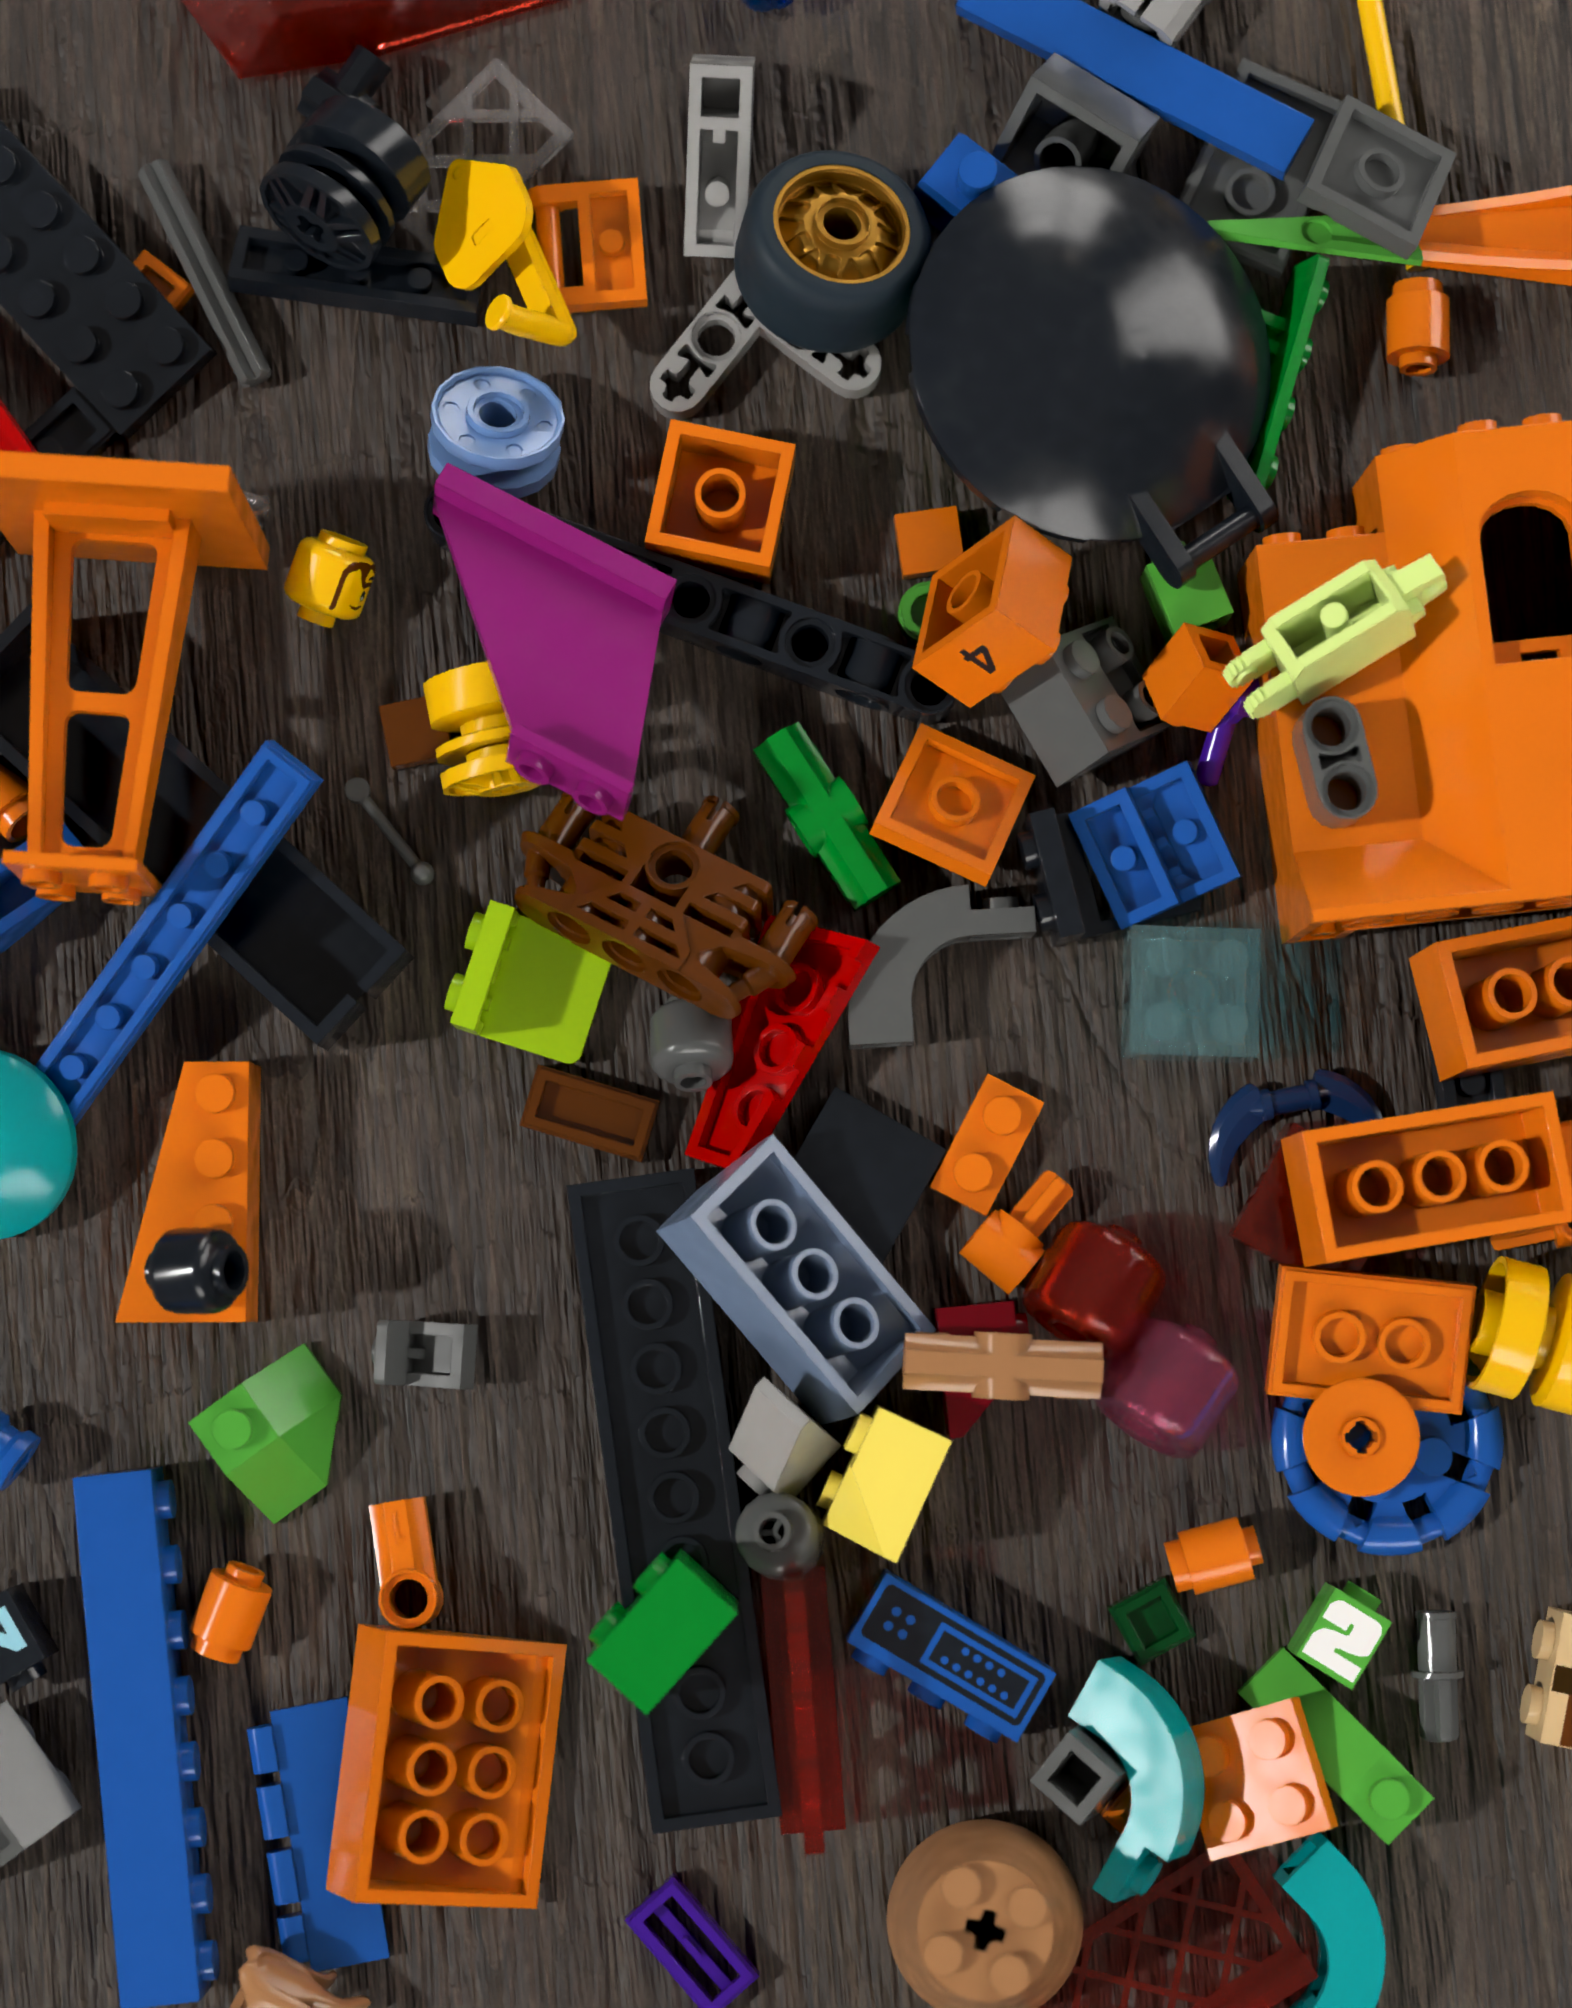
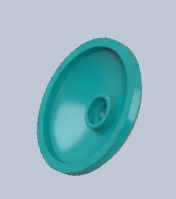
[0,1050,77,1239]

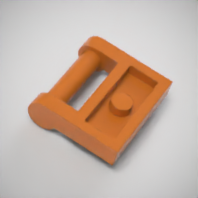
[527,178,648,314]

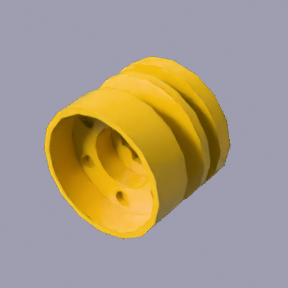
[423,661,541,797]

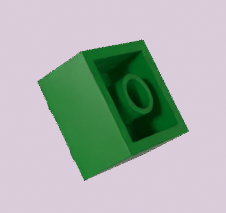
[587,1548,739,1716]

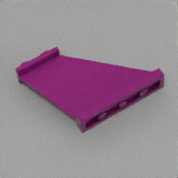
[432,462,677,821]

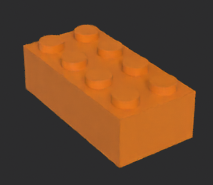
[1409,916,1572,1082]
[1281,1091,1572,1267]

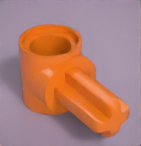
[959,1170,1074,1294]

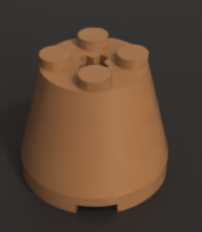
[887,1818,1084,2008]

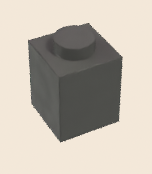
[1030,1725,1128,1826]

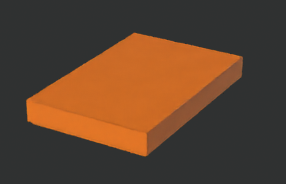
[1264,1263,1477,1415]

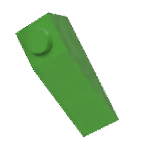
[1237,1646,1435,1845]

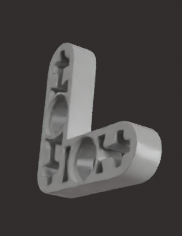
[650,269,882,420]

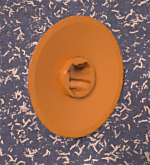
[1303,1378,1420,1497]

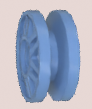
[427,366,565,499]

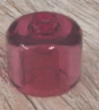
[1094,1318,1239,1459]

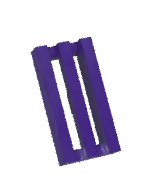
[624,1873,759,2008]

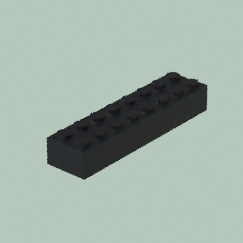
[0,604,414,1051]

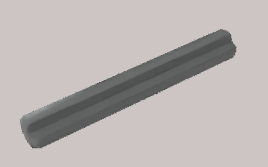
[138,159,271,388]

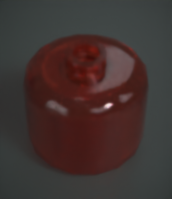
[1023,1220,1166,1360]

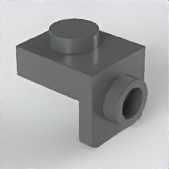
[371,1319,478,1389]

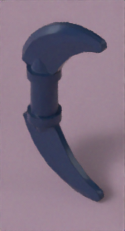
[1208,1069,1383,1187]

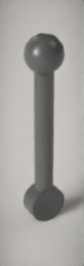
[345,777,435,886]

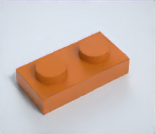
[929,1073,1045,1217]

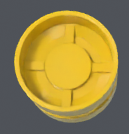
[1466,1256,1572,1415]

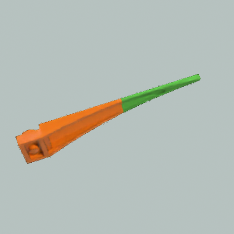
[1207,185,1572,286]

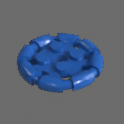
[1271,1358,1504,1556]

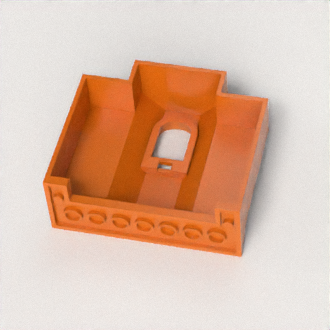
[1237,413,1572,944]

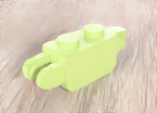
[1222,554,1447,720]

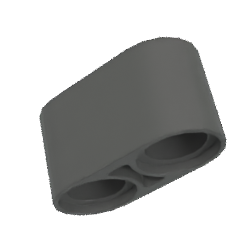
[1292,696,1378,829]

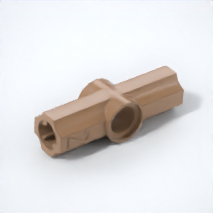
[902,1331,1104,1401]

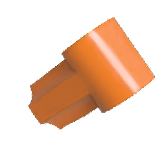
[369,1496,444,1629]

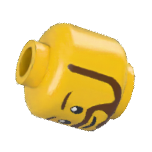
[284,529,376,628]

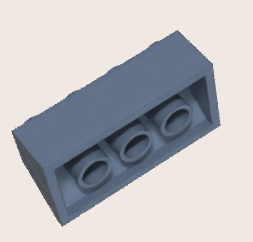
[656,1134,937,1425]

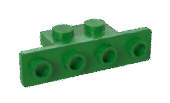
[1227,254,1330,500]

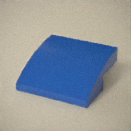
[1068,760,1243,930]

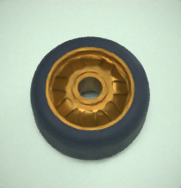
[734,150,931,353]

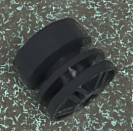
[259,95,431,272]

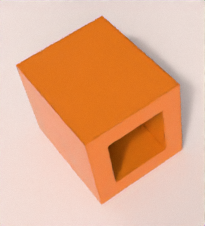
[1142,622,1254,733]

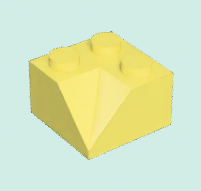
[816,1403,952,1563]

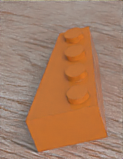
[115,1061,261,1323]

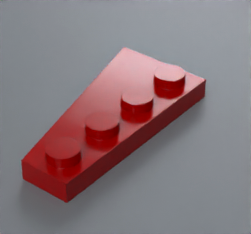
[684,916,880,1169]

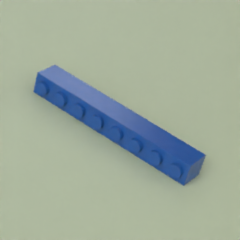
[72,1466,219,2008]

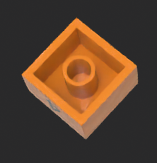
[644,419,796,584]
[912,515,1072,708]

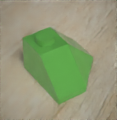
[188,1343,343,1524]

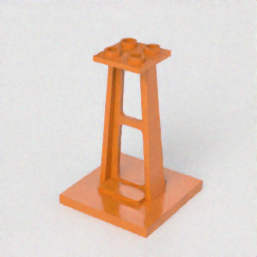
[0,451,270,906]

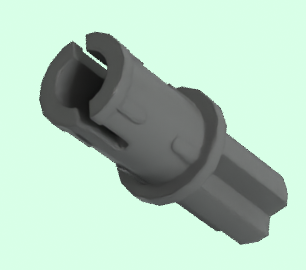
[1411,1610,1464,1743]

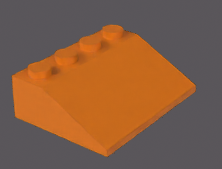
[326,1623,567,1909]

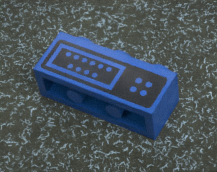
[845,1568,1056,1744]

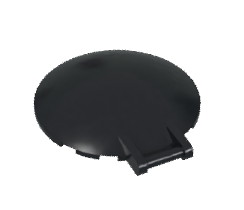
[905,166,1279,589]

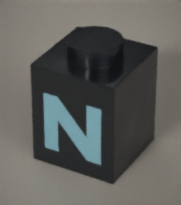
[0,1583,59,1692]

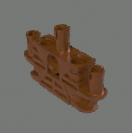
[514,791,819,1019]

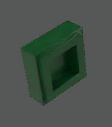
[1106,1576,1196,1666]

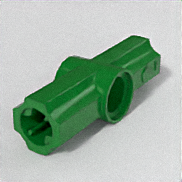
[753,721,901,912]

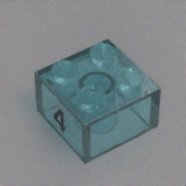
[1121,925,1261,1063]

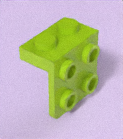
[444,900,612,1064]

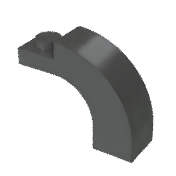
[847,884,1036,1050]

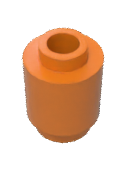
[1386,277,1450,376]
[1163,1516,1264,1595]
[189,1561,273,1664]

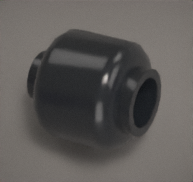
[144,1227,249,1314]

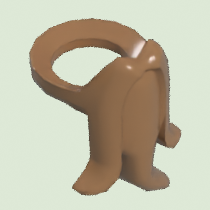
[230,1945,371,2008]

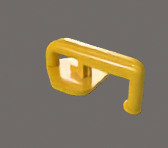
[434,159,577,346]

